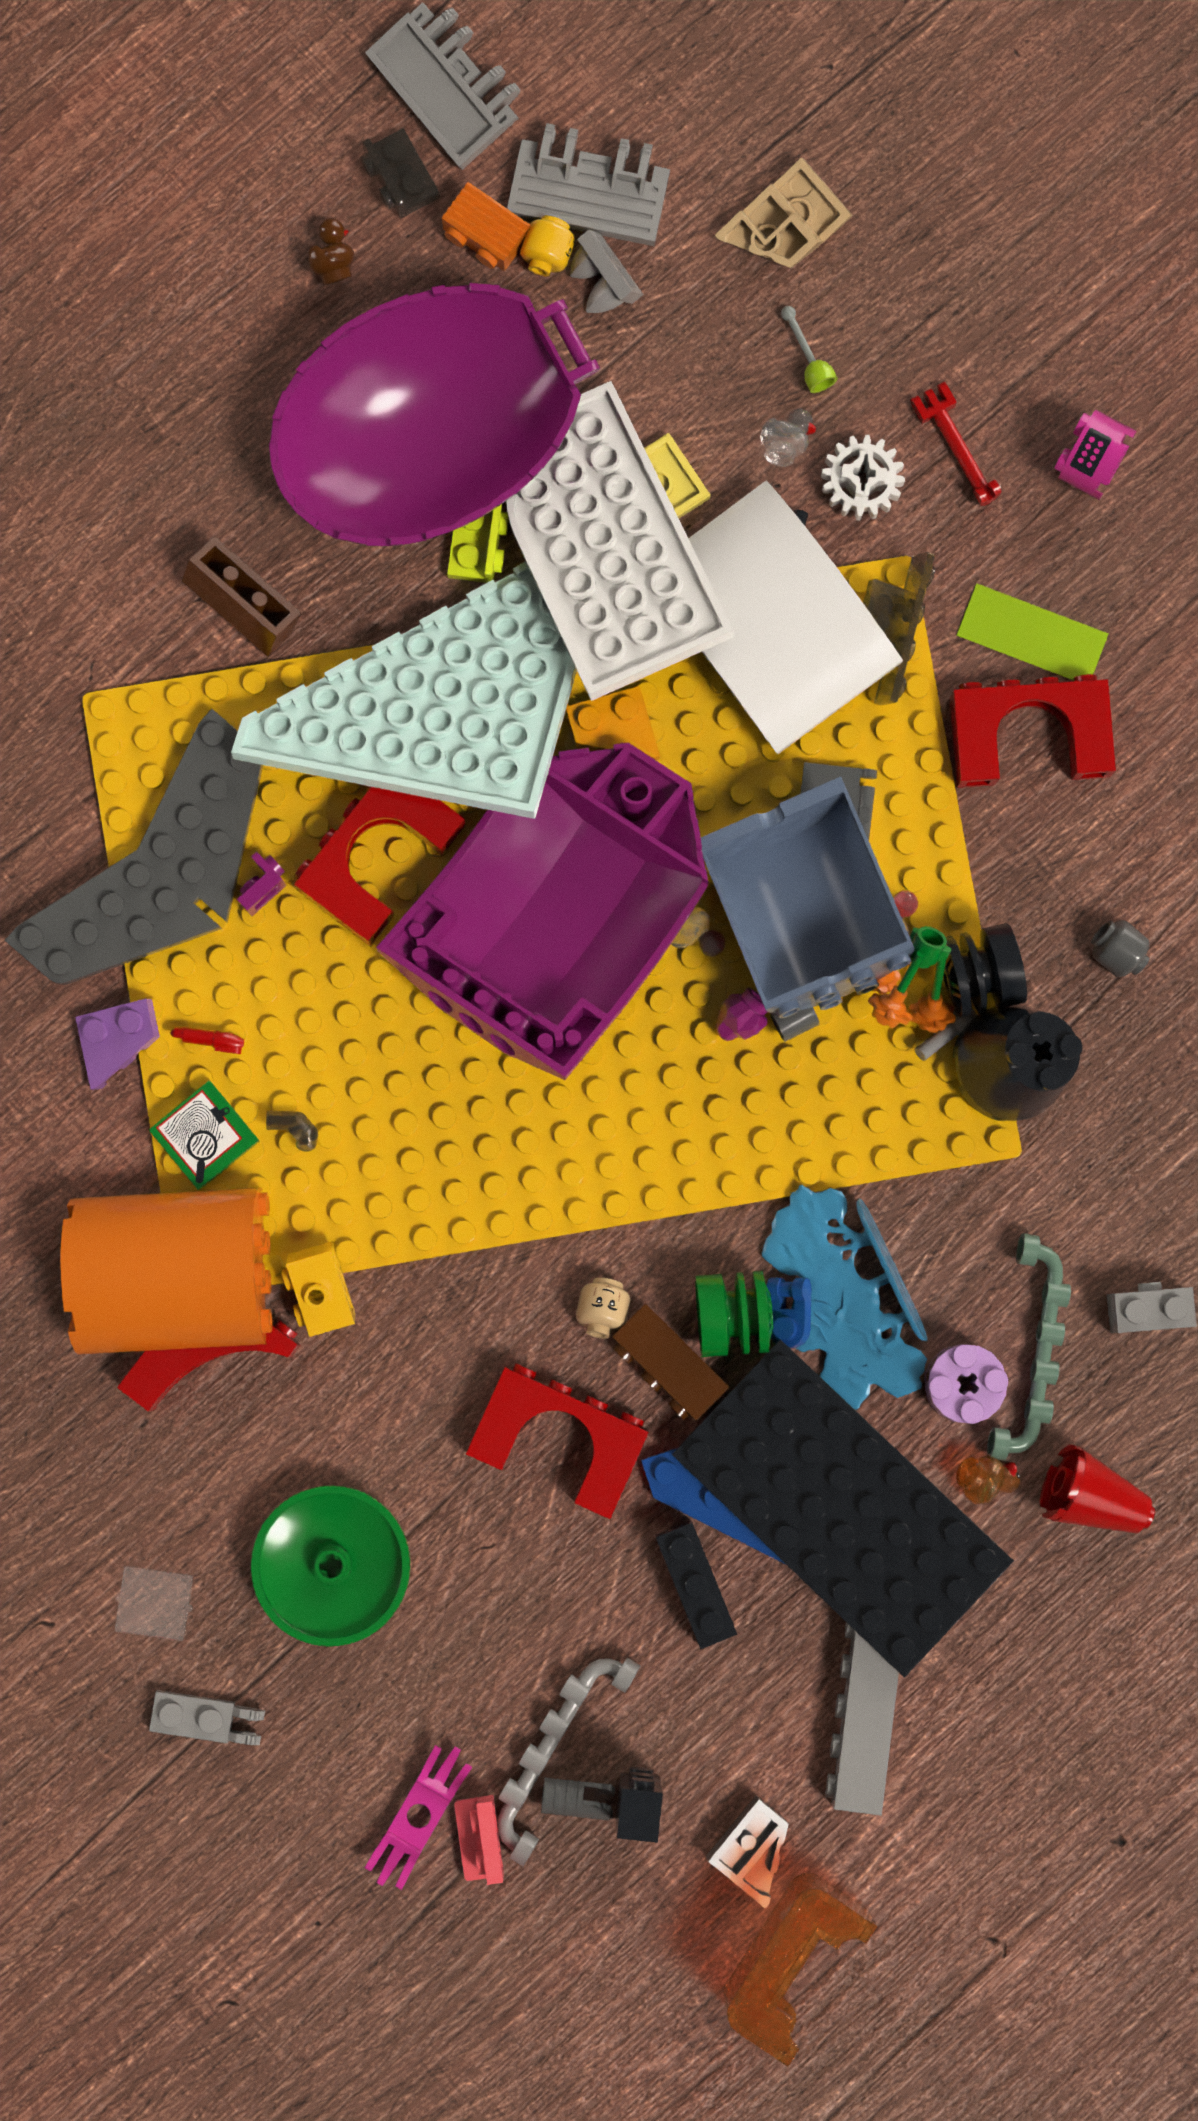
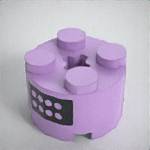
[924,1345,1008,1424]

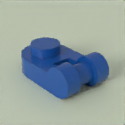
[767,1277,812,1349]

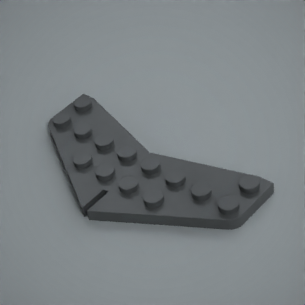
[5,709,263,985]

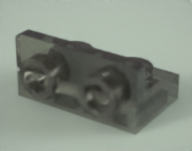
[360,128,440,219]

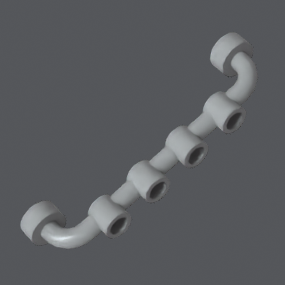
[497,1657,641,1867]

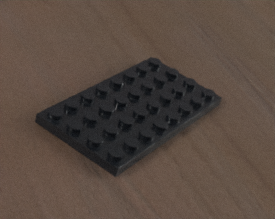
[672,1339,1014,1678]

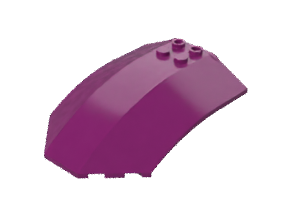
[376,743,708,1080]

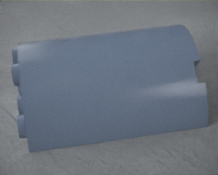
[701,777,914,1018]

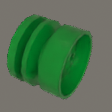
[695,1271,773,1357]

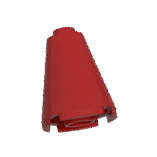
[1040,1444,1155,1534]

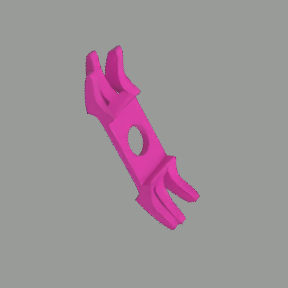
[364,1745,472,1890]

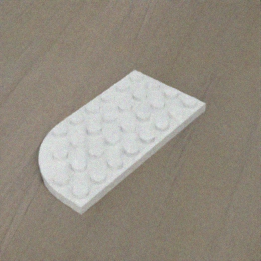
[507,381,735,701]

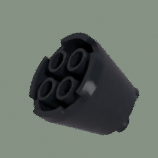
[952,1005,1082,1122]

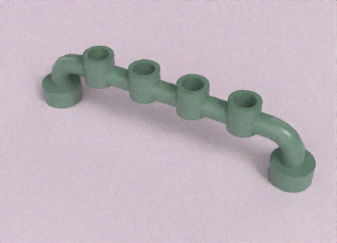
[987,1233,1071,1461]

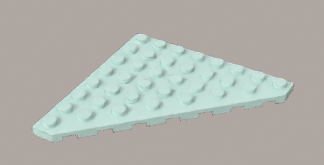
[231,562,577,819]

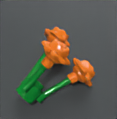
[868,926,956,1033]

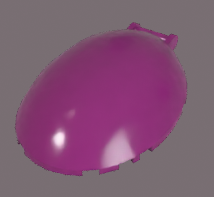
[269,283,601,546]

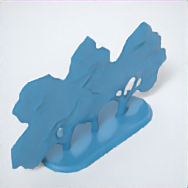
[761,1185,927,1409]

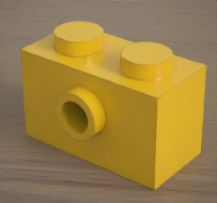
[281,1241,356,1337]

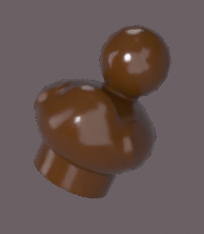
[308,218,354,285]

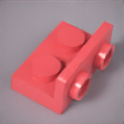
[454,1795,504,1885]

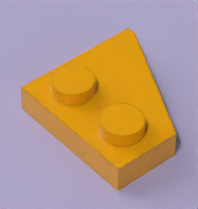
[566,686,660,760]

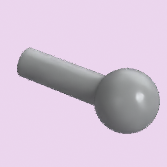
[915,1008,977,1061]

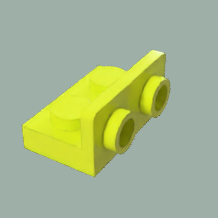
[447,503,509,583]

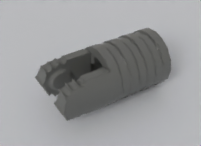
[541,1777,615,1821]

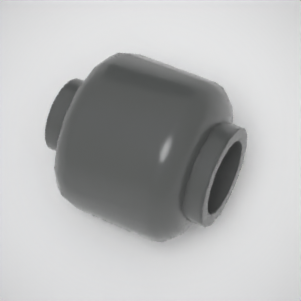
[1091,920,1150,977]

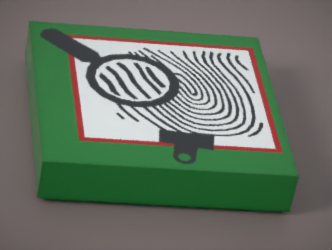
[149,1080,260,1191]

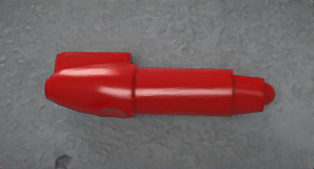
[170,1027,245,1054]

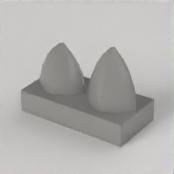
[570,230,644,313]

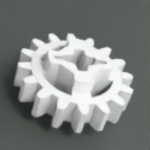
[821,435,905,521]

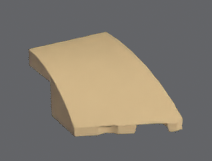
[715,158,853,268]

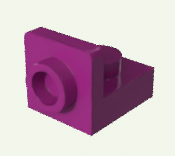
[237,851,287,916]

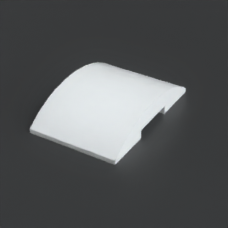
[688,480,903,755]

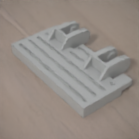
[365,2,520,170]
[507,123,670,247]

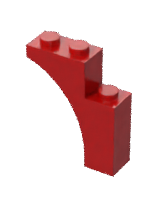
[117,1320,301,1412]

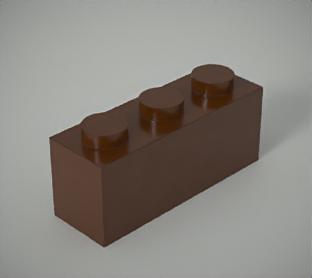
[182,536,301,657]
[612,1303,729,1421]

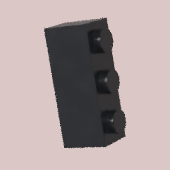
[655,1520,738,1649]
[616,1767,663,1843]

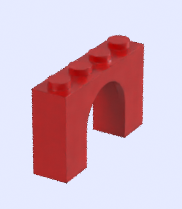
[949,674,1116,788]
[294,786,466,947]
[466,1363,649,1519]

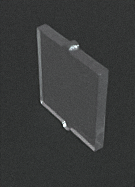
[115,1566,194,1641]

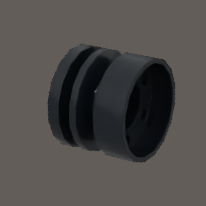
[943,923,1027,1018]

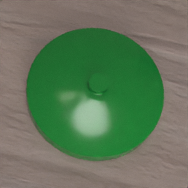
[251,1485,411,1647]

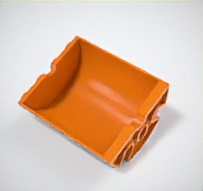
[60,1188,272,1355]

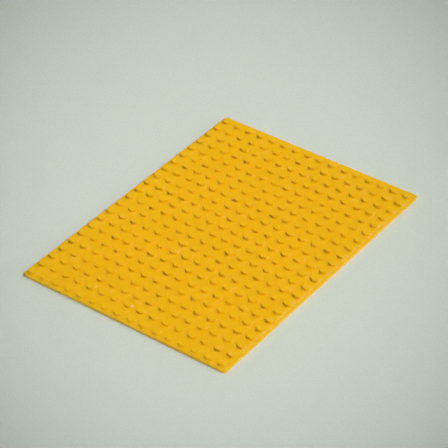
[82,556,1022,1285]

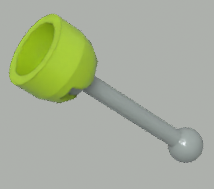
[781,306,838,393]

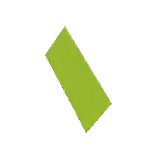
[956,583,1109,680]

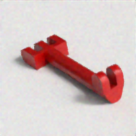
[910,382,1002,506]

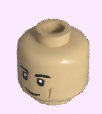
[576,1278,630,1339]

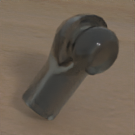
[266,1110,319,1152]

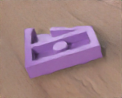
[75,999,160,1090]

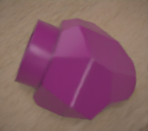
[716,987,768,1041]

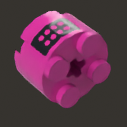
[1054,410,1136,500]

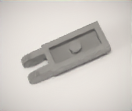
[149,1690,265,1745]

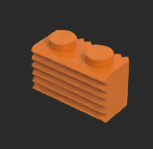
[442,182,531,271]

